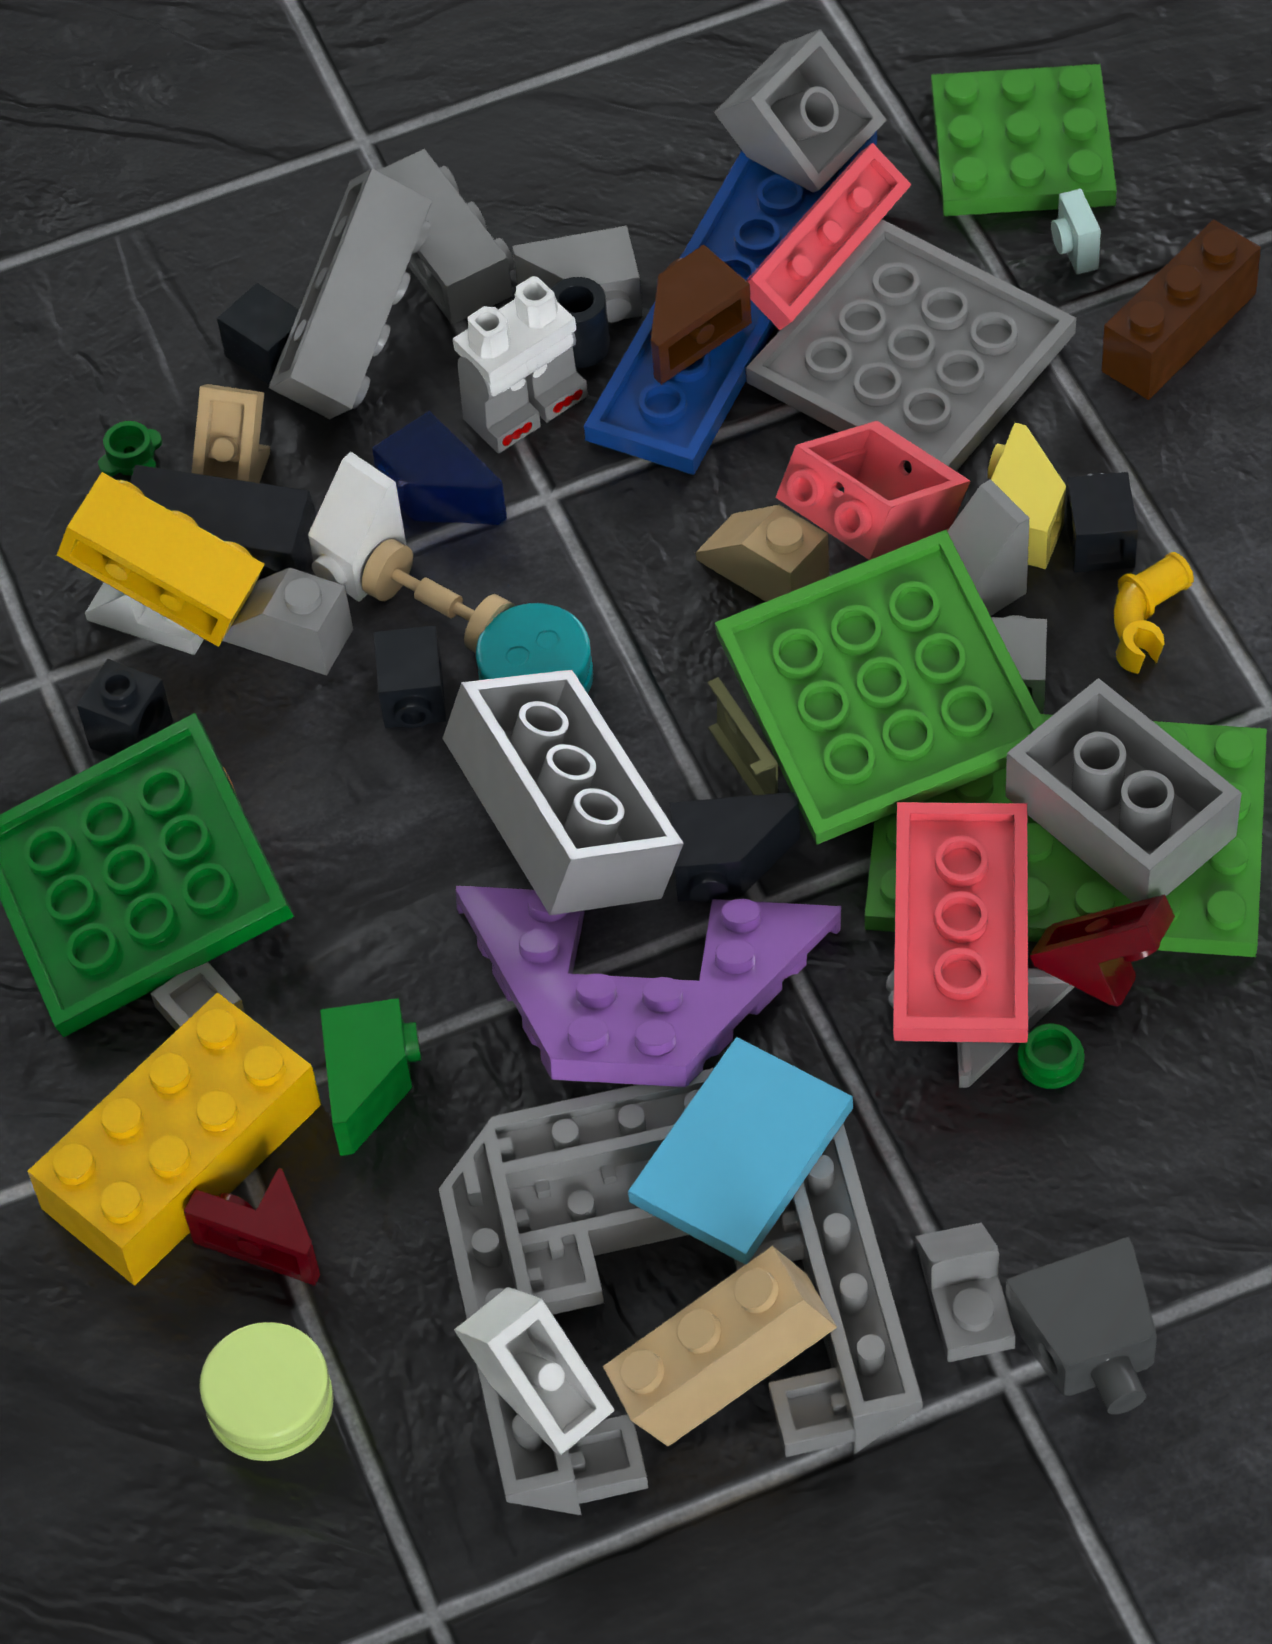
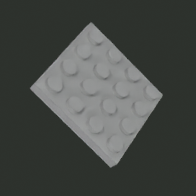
[746,219,1076,471]

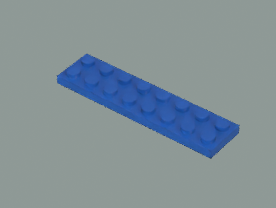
[584,131,877,475]

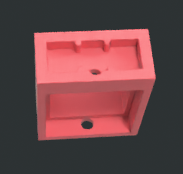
[775,421,970,560]

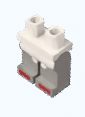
[453,276,588,454]

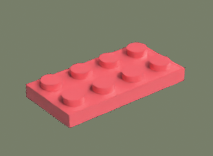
[893,802,1028,1043]

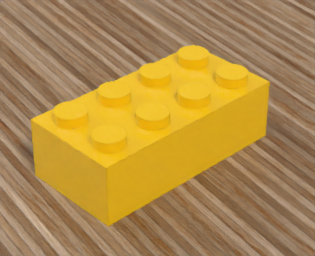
[27,992,321,1286]

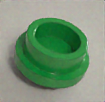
[1018,1024,1085,1089]

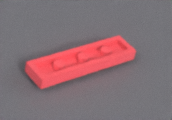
[746,143,912,330]

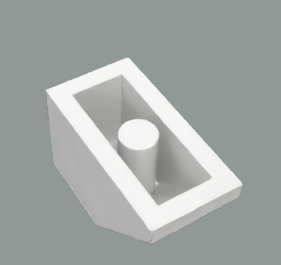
[308,452,407,602]
[454,1287,615,1455]

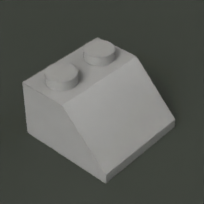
[714,29,887,192]

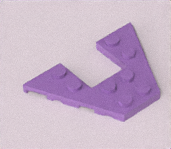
[456,886,841,1087]

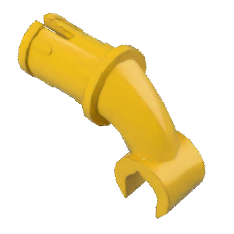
[1114,552,1194,674]

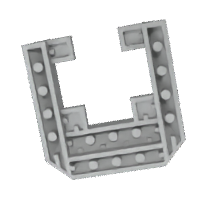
[439,1068,923,1515]

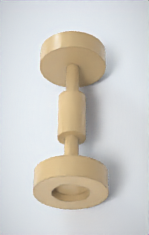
[361,538,515,653]

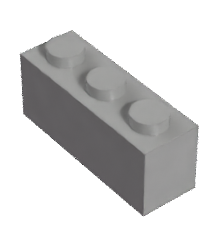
[377,149,515,325]

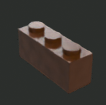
[1102,219,1261,400]

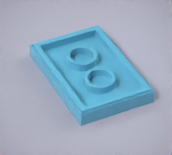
[628,1037,853,1265]

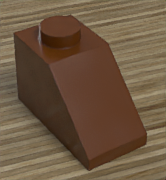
[651,244,752,385]

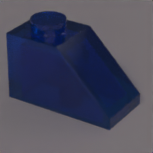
[372,411,507,525]

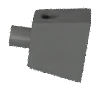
[1006,1237,1157,1414]

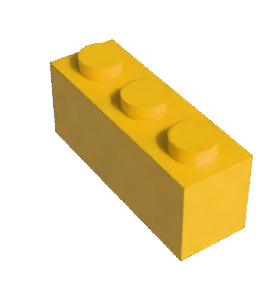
[57,472,265,647]

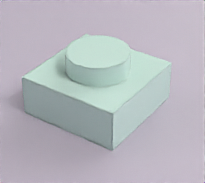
[1051,189,1101,275]

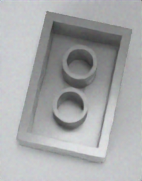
[1005,678,1242,902]

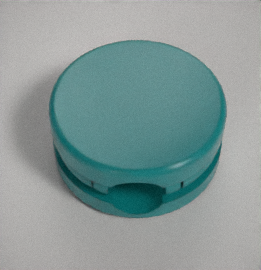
[476,603,593,694]

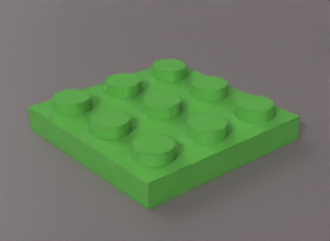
[931,64,1117,216]

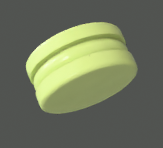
[200,1322,334,1461]

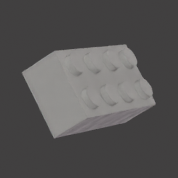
[443,670,684,915]

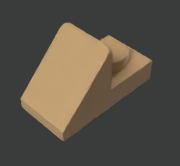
[192,384,270,483]

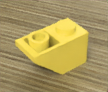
[988,423,1066,569]

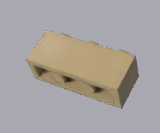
[603,1246,837,1446]

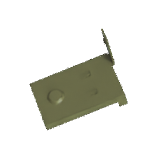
[707,677,778,795]

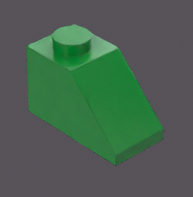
[320,998,422,1156]

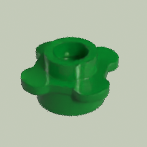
[98,421,162,476]

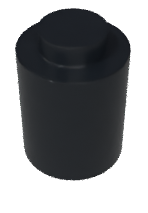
[551,277,610,368]

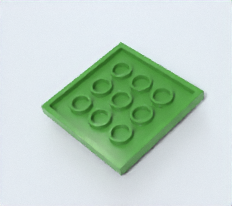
[715,529,1044,845]

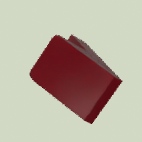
[1029,894,1175,1006]
[184,1168,320,1286]

